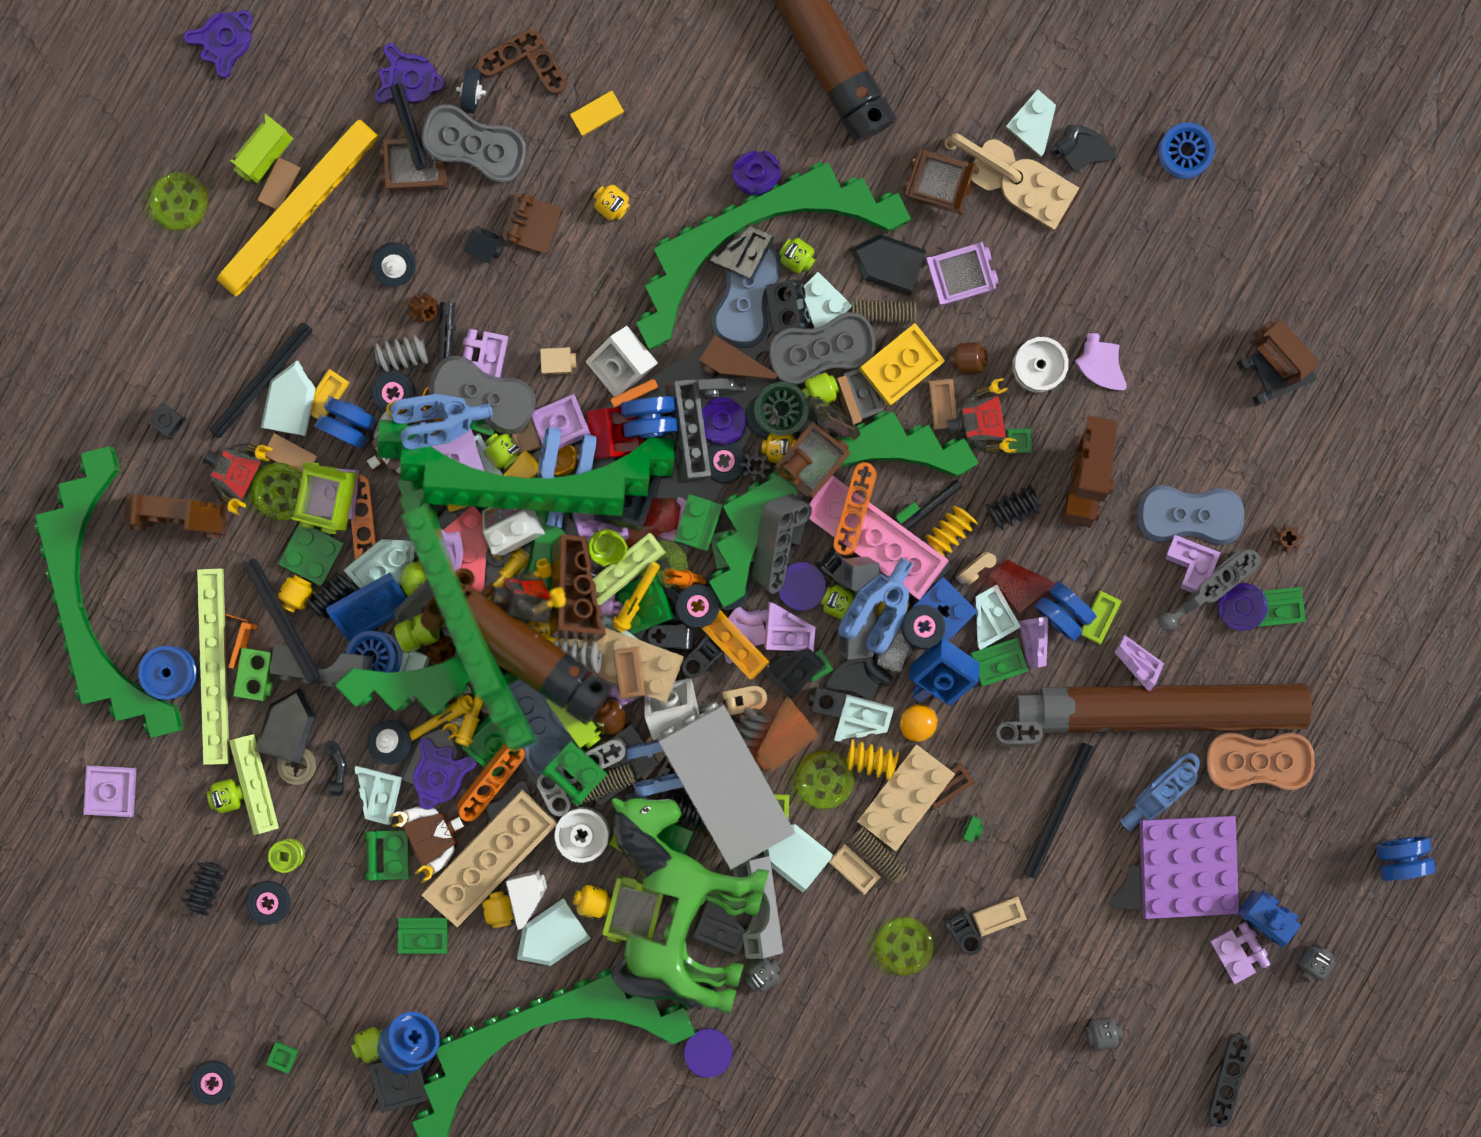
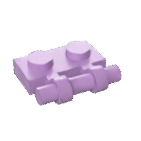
[463,329,509,378]
[1209,921,1270,984]

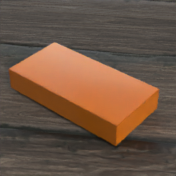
[611,379,659,408]

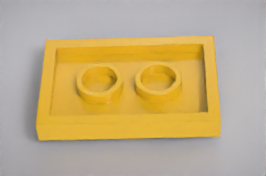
[858,323,945,407]

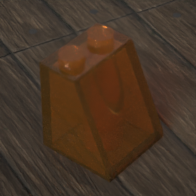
[757,695,819,772]

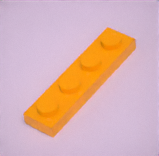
[691,600,769,680]

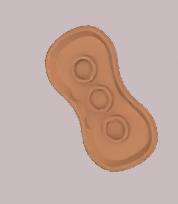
[1207,733,1315,790]

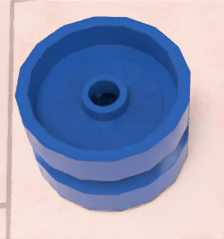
[314,396,378,450]
[620,397,678,438]
[1034,581,1097,642]
[138,646,199,700]
[1375,836,1436,881]
[377,1012,439,1074]

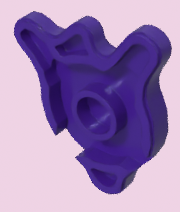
[183,10,253,78]
[375,43,445,104]
[413,738,477,810]

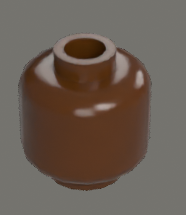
[951,341,988,375]

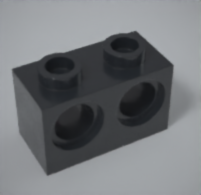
[765,279,810,334]

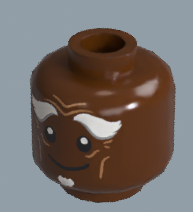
[592,699,627,735]

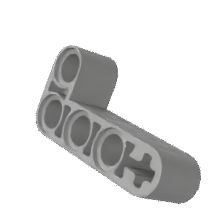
[537,737,627,816]

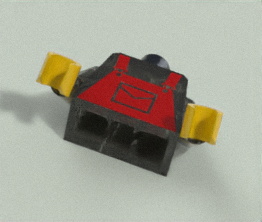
[946,378,1017,453]
[202,443,273,516]
[491,558,565,623]

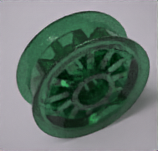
[754,382,809,436]

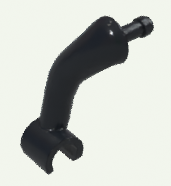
[325,740,347,796]

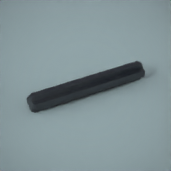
[390,83,428,171]

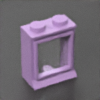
[925,242,999,308]

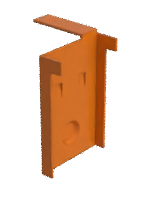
[225,614,258,669]

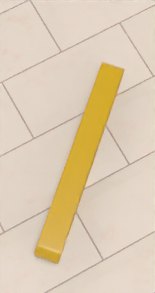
[216,120,379,297]

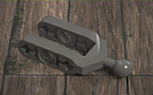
[1159,549,1260,631]

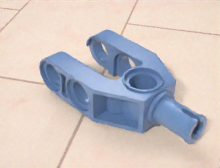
[390,394,493,449]
[537,426,596,528]
[839,557,914,655]
[626,740,683,796]
[1120,753,1200,831]

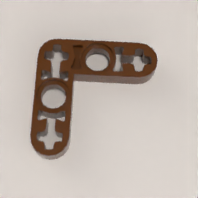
[478,29,567,95]

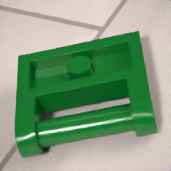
[541,740,608,806]
[364,830,409,881]

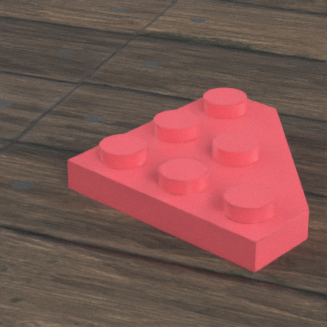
[443,507,487,592]

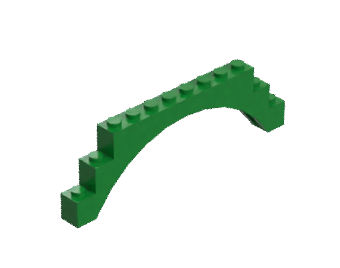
[636,162,911,351]
[709,411,979,608]
[377,420,674,516]
[34,446,184,738]
[397,480,537,752]
[334,511,567,716]
[412,968,695,1137]

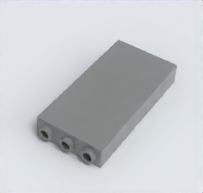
[658,702,795,869]

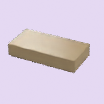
[829,843,880,895]
[972,896,1027,937]

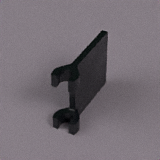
[1237,335,1317,406]

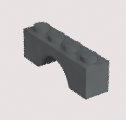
[836,556,881,660]
[270,644,373,687]

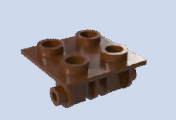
[502,193,562,254]

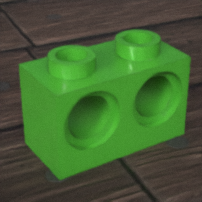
[234,648,273,701]

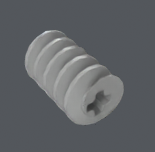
[374,334,428,373]
[554,639,602,673]

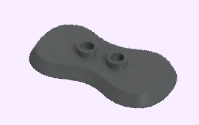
[422,104,526,182]
[769,312,876,384]
[429,356,536,434]

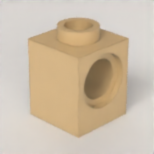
[540,347,576,375]

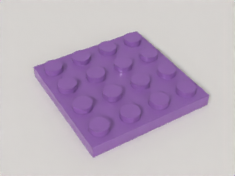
[1139,816,1239,919]

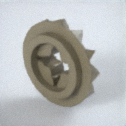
[277,749,317,785]

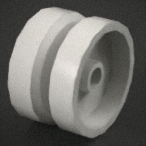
[1012,337,1068,393]
[554,806,610,863]

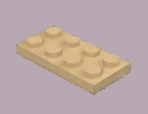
[857,744,955,851]

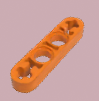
[834,462,877,556]
[351,475,377,560]
[457,743,525,821]

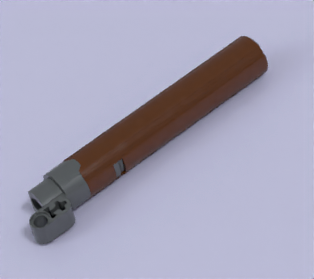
[994,683,1312,748]

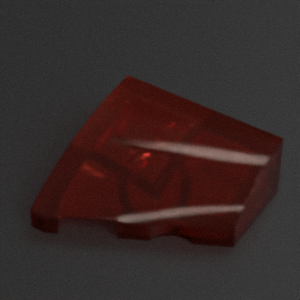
[626,498,681,548]
[988,560,1054,613]

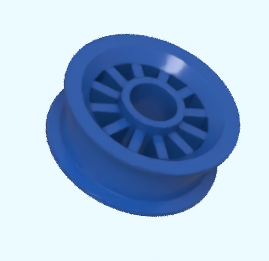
[1158,122,1215,179]
[346,631,402,673]

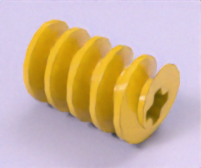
[925,506,978,558]
[846,739,899,781]

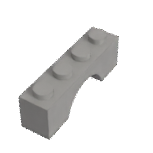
[733,856,783,959]

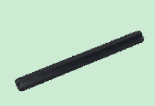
[210,322,313,438]
[245,559,321,684]
[1024,743,1094,878]

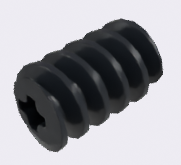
[986,485,1040,531]
[305,569,360,619]
[665,789,707,834]
[181,861,228,916]

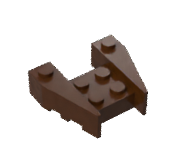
[1062,415,1117,528]
[124,494,228,538]

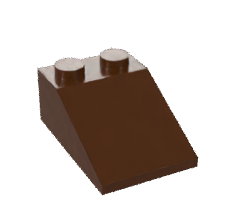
[699,335,777,383]

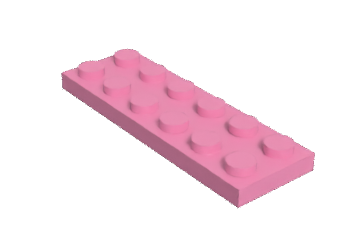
[809,476,949,600]

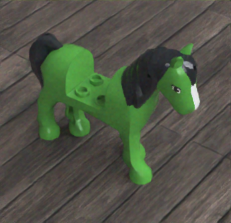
[611,793,769,1014]

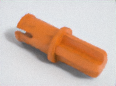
[664,568,706,589]

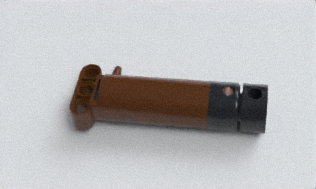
[773,0,897,144]
[421,568,614,726]

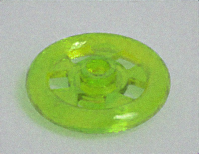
[150,172,208,230]
[252,463,302,520]
[796,751,854,809]
[875,917,934,976]

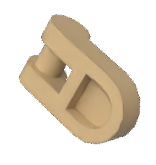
[955,552,996,585]
[722,686,767,715]

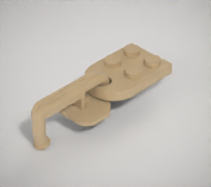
[944,133,1079,230]

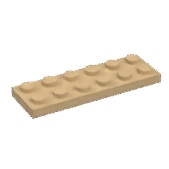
[546,609,684,703]
[422,789,558,927]

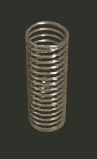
[851,299,916,323]
[572,763,636,806]
[849,827,909,886]

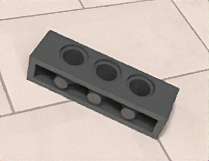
[665,379,711,482]

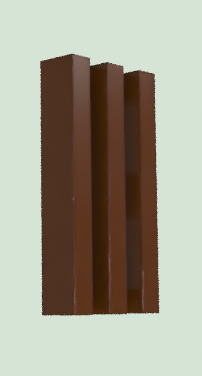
[932,762,975,810]

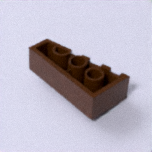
[550,534,606,642]

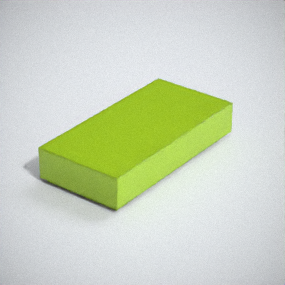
[1081,590,1122,645]

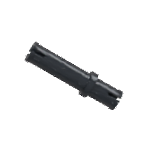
[437,302,456,365]

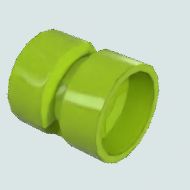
[394,613,440,653]
[268,838,305,873]

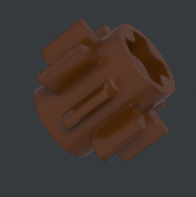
[408,292,438,324]
[1271,523,1303,554]
[424,636,456,665]

